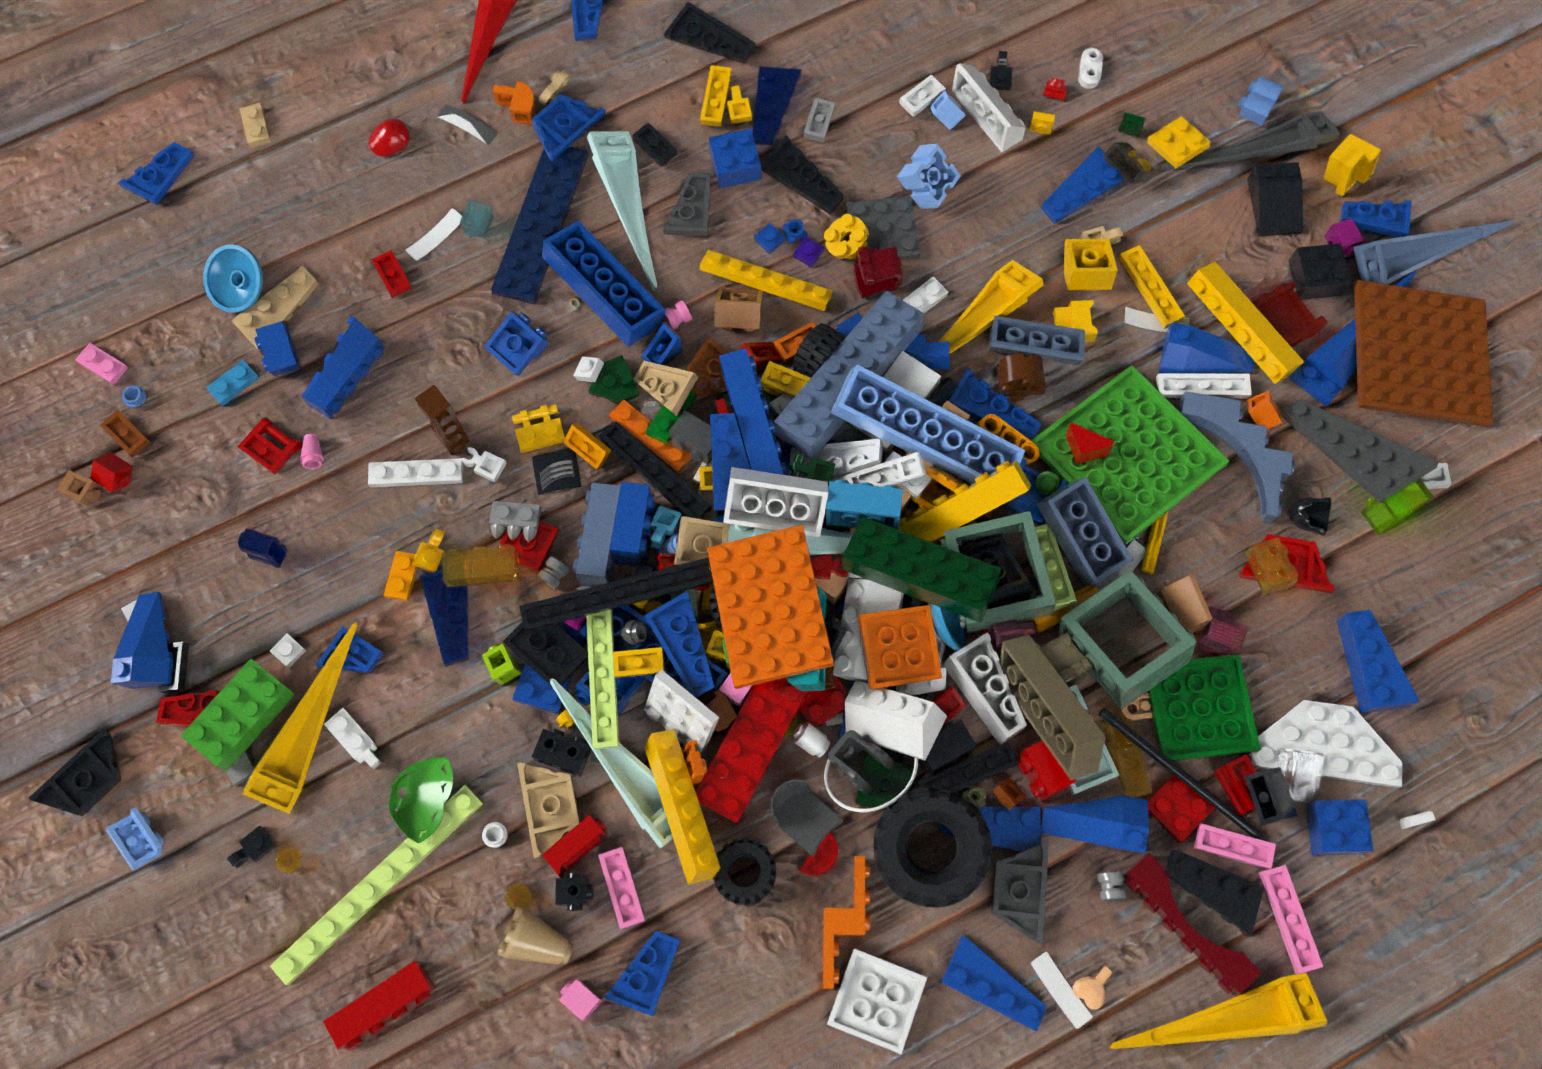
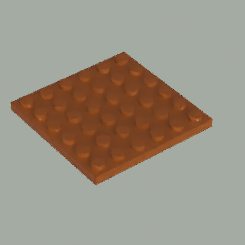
[1354,280,1493,427]

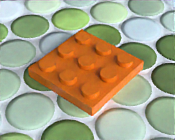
[857,605,942,690]

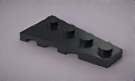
[761,135,844,215]

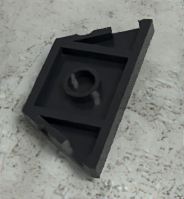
[29,728,121,817]

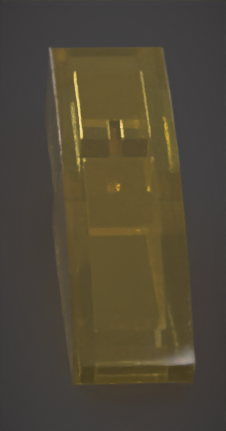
[1101,717,1152,797]

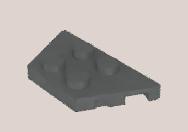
[992,843,1049,944]

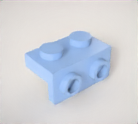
[106,807,164,871]

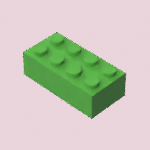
[180,659,296,772]

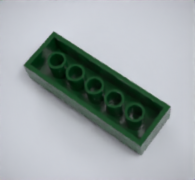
[842,516,1001,623]

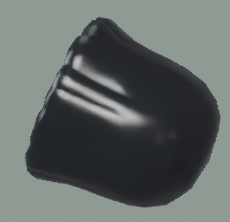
[1292,497,1332,536]

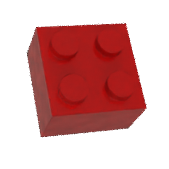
[1017,740,1076,802]

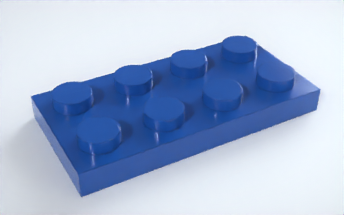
[512,622,586,715]

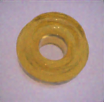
[275,847,302,874]

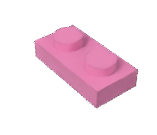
[75,343,128,385]

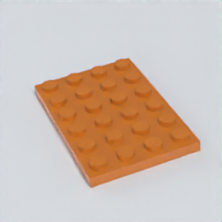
[707,524,834,689]

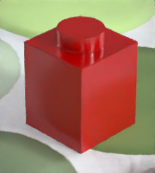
[90,452,133,493]

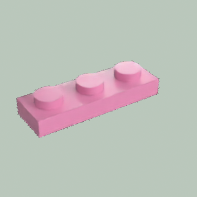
[1194,823,1276,870]
[598,847,645,930]

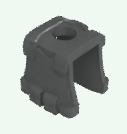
[828,730,894,796]

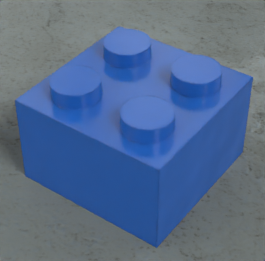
[709,129,761,189]
[1305,800,1374,856]

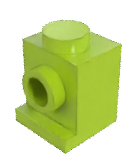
[482,643,522,685]

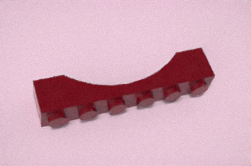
[1124,853,1262,995]

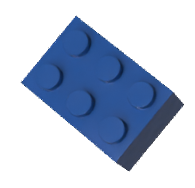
[610,482,657,567]

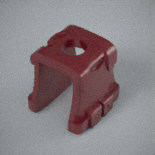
[854,246,903,298]

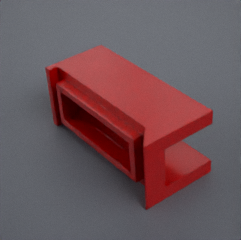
[542,815,607,878]

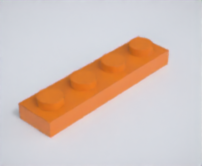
[608,400,692,474]

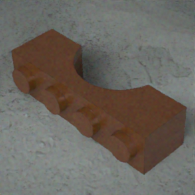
[414,385,470,455]

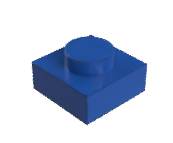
[754,223,785,254]

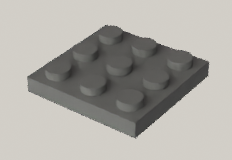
[846,196,920,261]

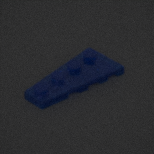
[752,66,802,146]

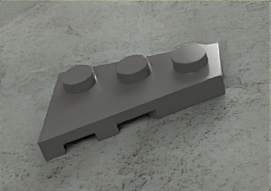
[663,173,711,236]

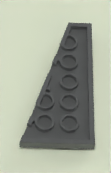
[1281,399,1438,503]

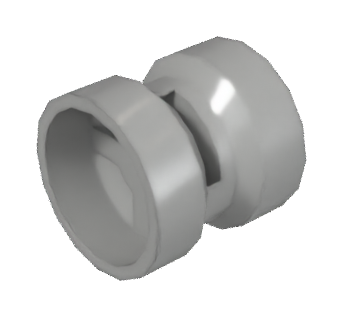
[536,557,569,590]
[1097,872,1126,901]

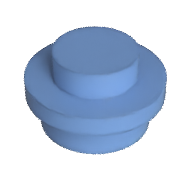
[122,386,147,408]

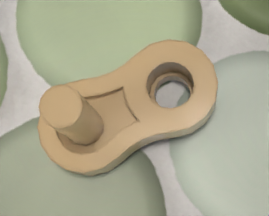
[538,69,571,107]

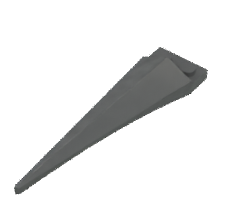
[1161,111,1340,171]

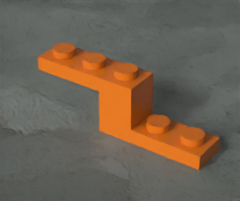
[823,856,870,989]

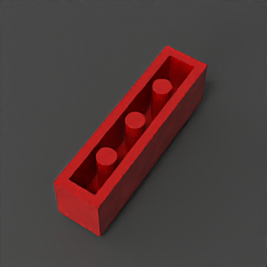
[323,961,436,1051]

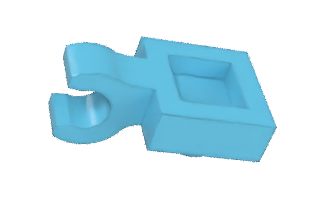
[651,506,682,550]

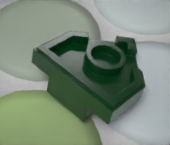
[588,355,640,405]

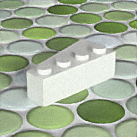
[944,632,1027,745]

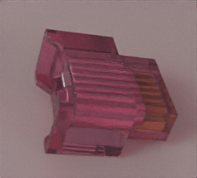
[1195,607,1248,656]
[987,619,1036,652]

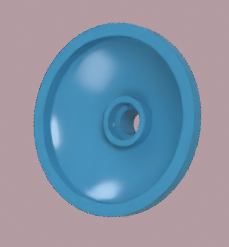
[203,244,263,313]
[928,603,966,651]

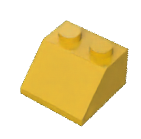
[1064,239,1118,290]

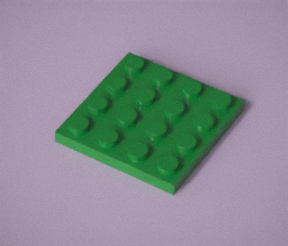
[1142,654,1261,761]

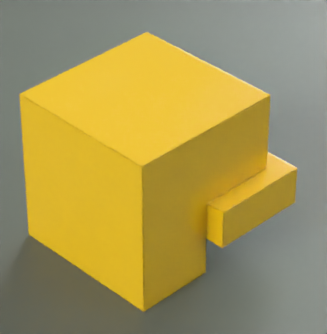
[1323,134,1381,197]

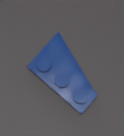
[1340,201,1412,238]

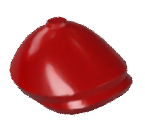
[368,118,410,157]

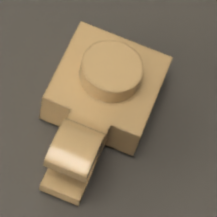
[1081,226,1123,244]

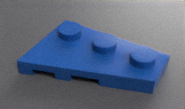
[118,142,195,205]
[604,931,681,1016]

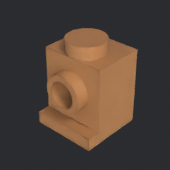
[57,470,101,507]

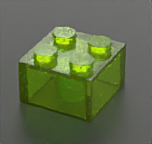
[1361,479,1434,535]

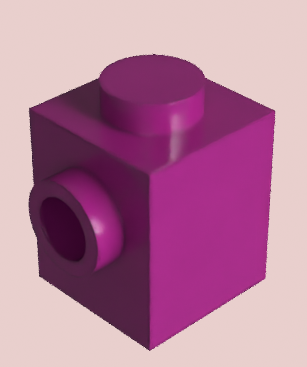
[1325,218,1364,257]

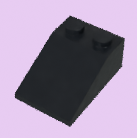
[1247,162,1303,237]
[959,535,1031,610]

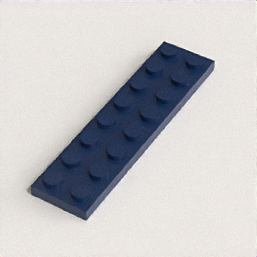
[491,146,589,305]

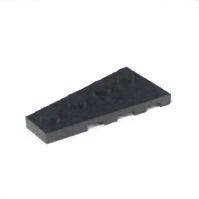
[664,2,756,63]
[1165,850,1264,936]

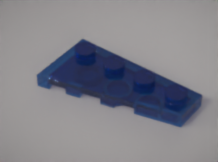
[420,563,469,667]

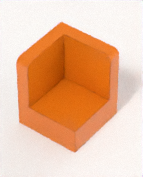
[1247,390,1282,430]

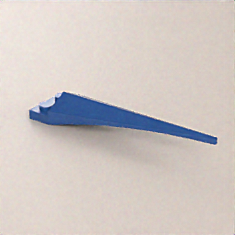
[1289,270,1416,406]

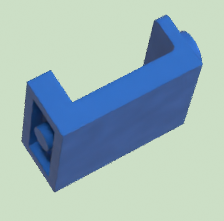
[1000,457,1068,526]

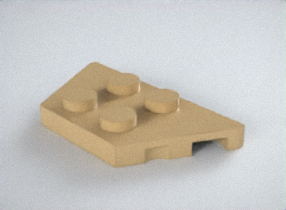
[517,762,580,859]

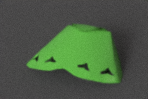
[388,757,453,843]

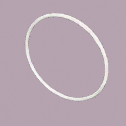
[824,757,918,812]

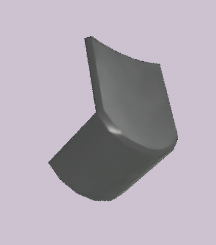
[770,779,844,856]

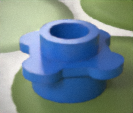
[782,220,807,243]

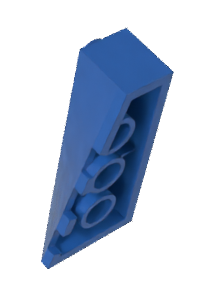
[302,315,384,419]

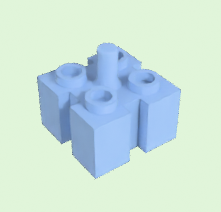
[897,143,961,209]

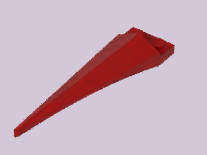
[461,0,518,104]

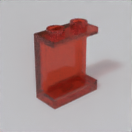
[1255,281,1328,348]

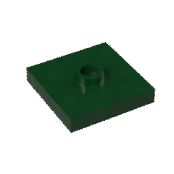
[855,755,914,811]

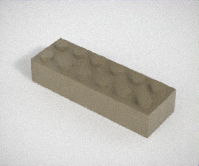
[1000,635,1105,780]

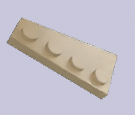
[231,266,318,354]

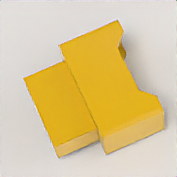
[1053,300,1098,342]

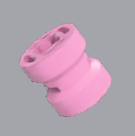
[664,300,692,330]

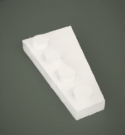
[789,439,883,479]

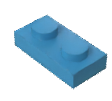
[206,360,259,406]

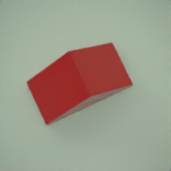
[742,342,783,375]
[1065,422,1115,465]

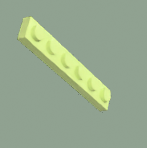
[586,609,619,749]

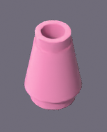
[300,434,324,470]

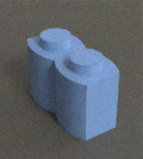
[1238,75,1284,126]

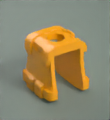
[911,466,965,508]

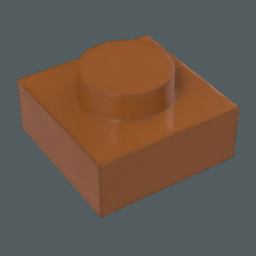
[993,777,1026,810]

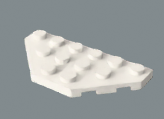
[1249,700,1402,788]

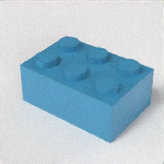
[826,480,903,530]

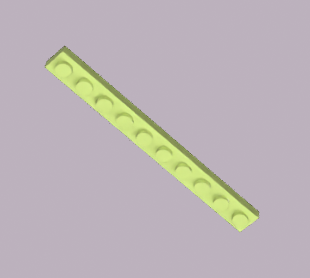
[270,785,483,985]

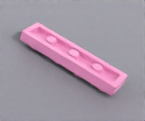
[1259,865,1323,974]

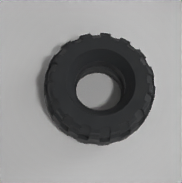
[873,787,992,908]

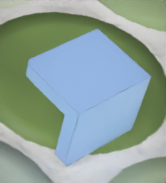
[930,91,966,129]

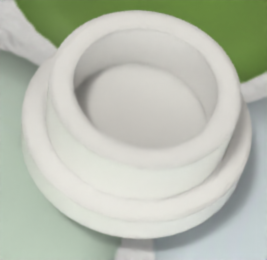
[482,822,508,848]

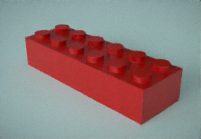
[696,678,809,824]

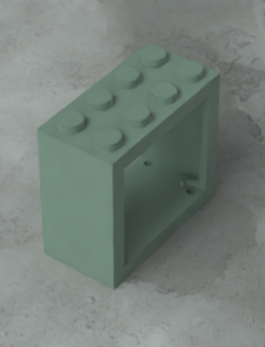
[940,511,1056,635]
[1058,570,1196,710]

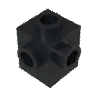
[555,873,594,911]

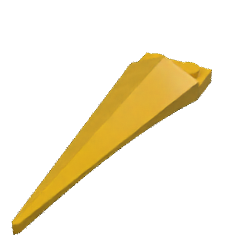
[938,260,1044,354]
[242,622,357,814]
[1110,972,1328,1049]

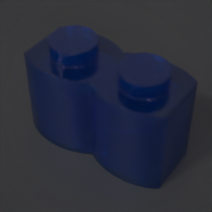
[238,528,287,568]

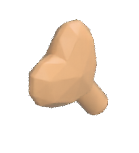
[1073,966,1112,1009]

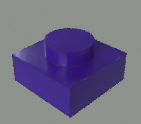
[793,237,824,268]

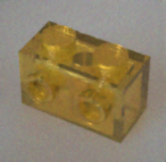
[1245,537,1298,596]

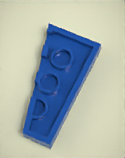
[939,807,1041,853]
[940,935,1047,1031]

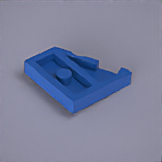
[316,626,384,673]

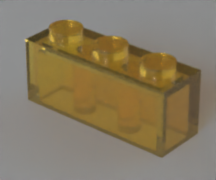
[442,544,520,587]

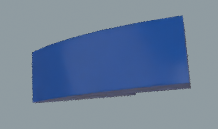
[904,334,950,370]

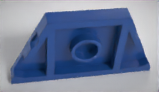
[532,94,606,161]

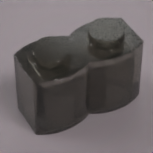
[1103,142,1153,184]

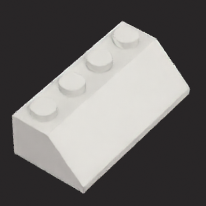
[952,63,1026,152]
[833,579,904,682]
[845,680,947,760]

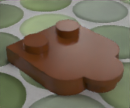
[687,337,730,397]

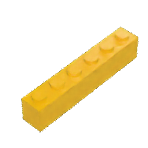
[1187,262,1304,384]
[898,460,1031,542]
[644,729,720,885]

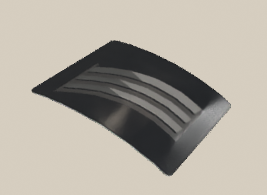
[532,449,581,495]

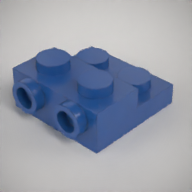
[484,311,550,376]
[575,671,645,716]

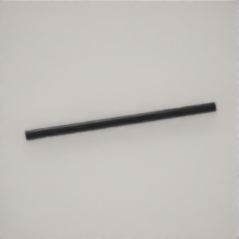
[1098,707,1263,839]

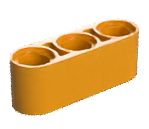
[976,414,1039,466]

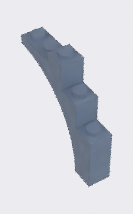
[1178,391,1295,524]

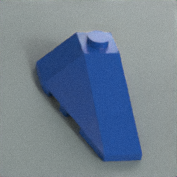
[1158,322,1254,374]
[111,592,173,689]
[1040,795,1149,853]

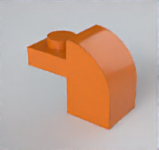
[492,81,537,125]

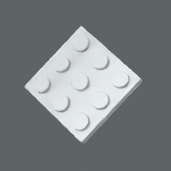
[644,670,719,755]
[827,949,927,1054]

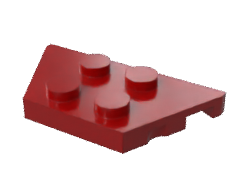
[1239,534,1334,593]

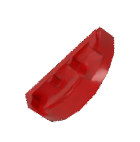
[798,832,838,876]

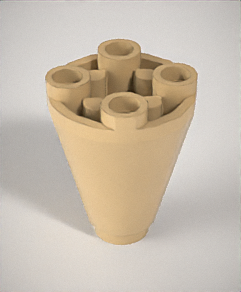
[497,906,574,965]

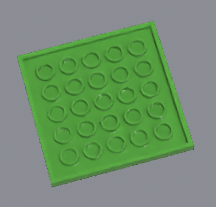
[1031,365,1229,545]

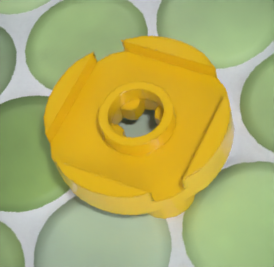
[824,214,869,260]

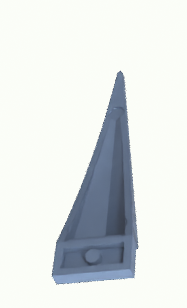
[1354,221,1514,284]

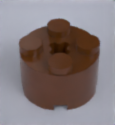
[996,353,1046,402]

